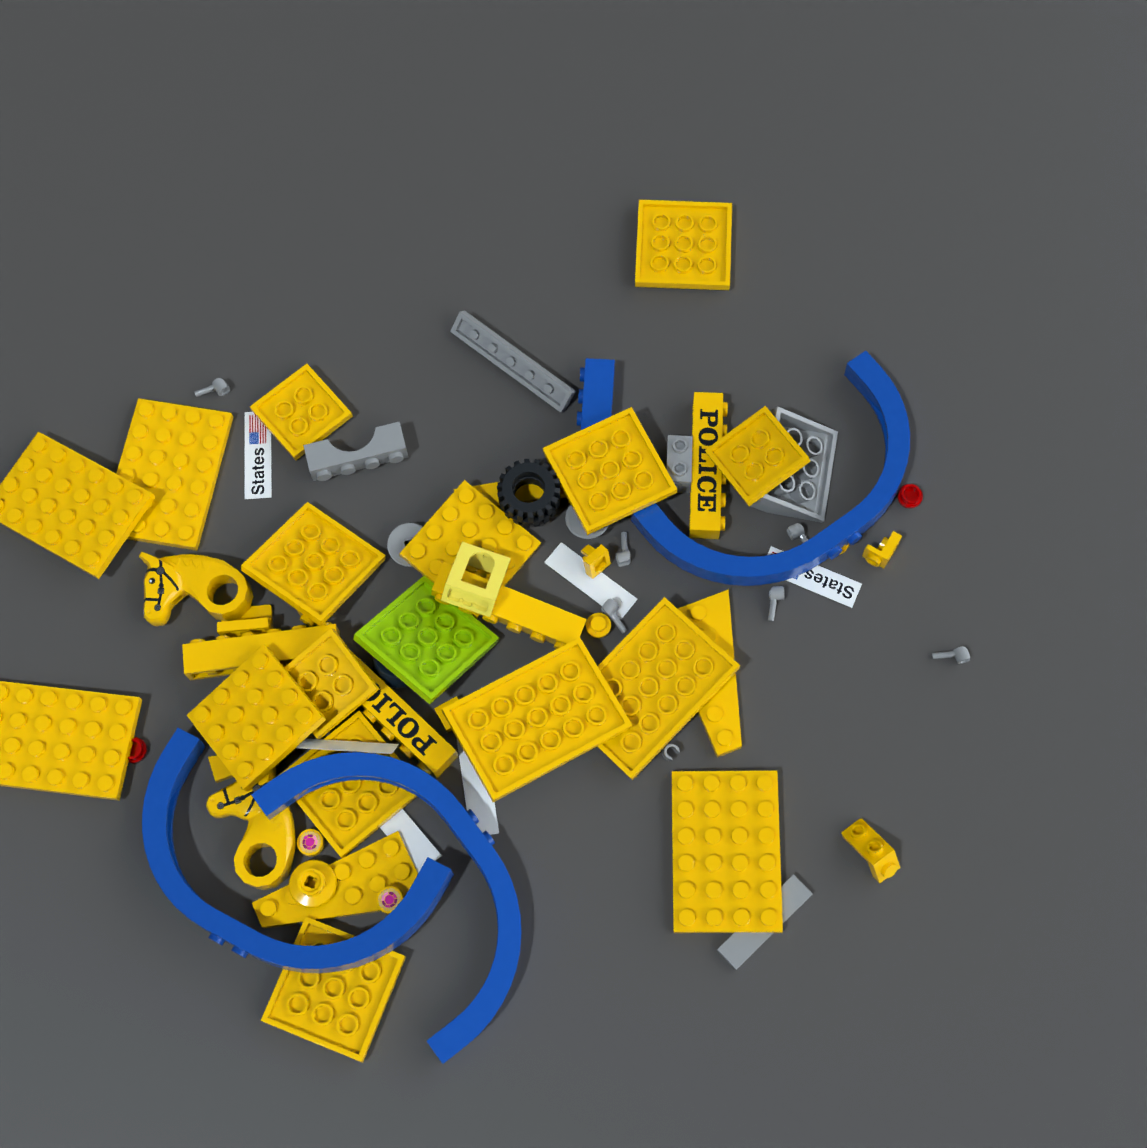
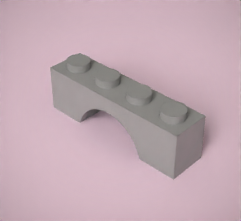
[303,422,409,481]

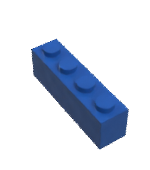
[577,358,615,430]

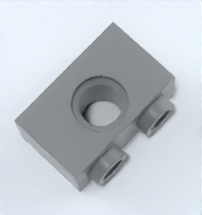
[666,435,693,493]

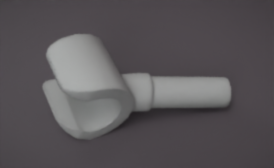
[194,378,230,397]
[786,523,808,543]
[615,532,631,567]
[768,586,784,622]
[601,599,627,634]
[932,646,970,664]
[662,744,680,761]

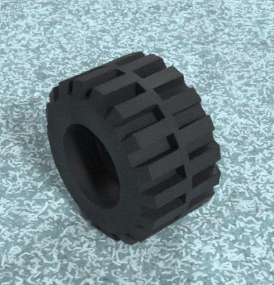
[497,459,561,528]

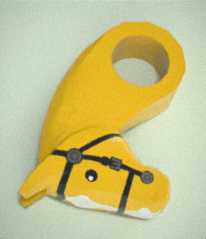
[139,552,254,626]
[206,766,296,890]

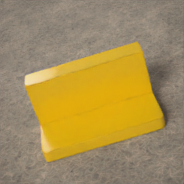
[217,605,273,638]

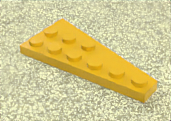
[678,589,742,758]
[252,831,418,928]

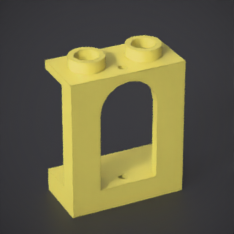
[441,542,511,617]

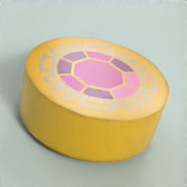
[297,829,325,857]
[376,886,404,914]

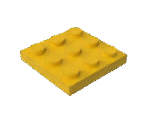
[250,363,353,461]
[705,406,811,506]
[284,628,380,739]

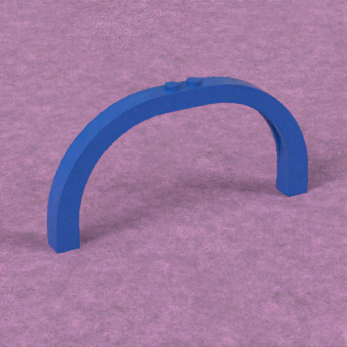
[631,351,910,586]
[142,728,454,973]
[251,752,521,1064]

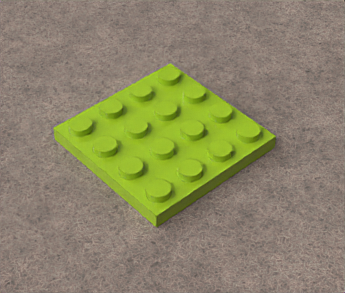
[353,576,499,704]

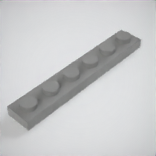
[450,310,576,412]

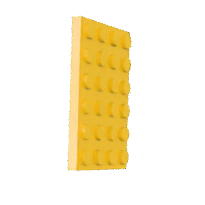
[116,398,233,551]
[0,432,155,579]
[597,597,740,780]
[442,637,632,802]
[0,681,142,801]
[672,771,783,933]

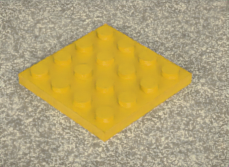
[635,200,732,290]
[542,407,677,535]
[399,480,541,619]
[241,502,386,626]
[187,644,326,792]
[278,711,417,858]
[261,916,406,1063]

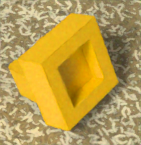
[581,544,611,579]

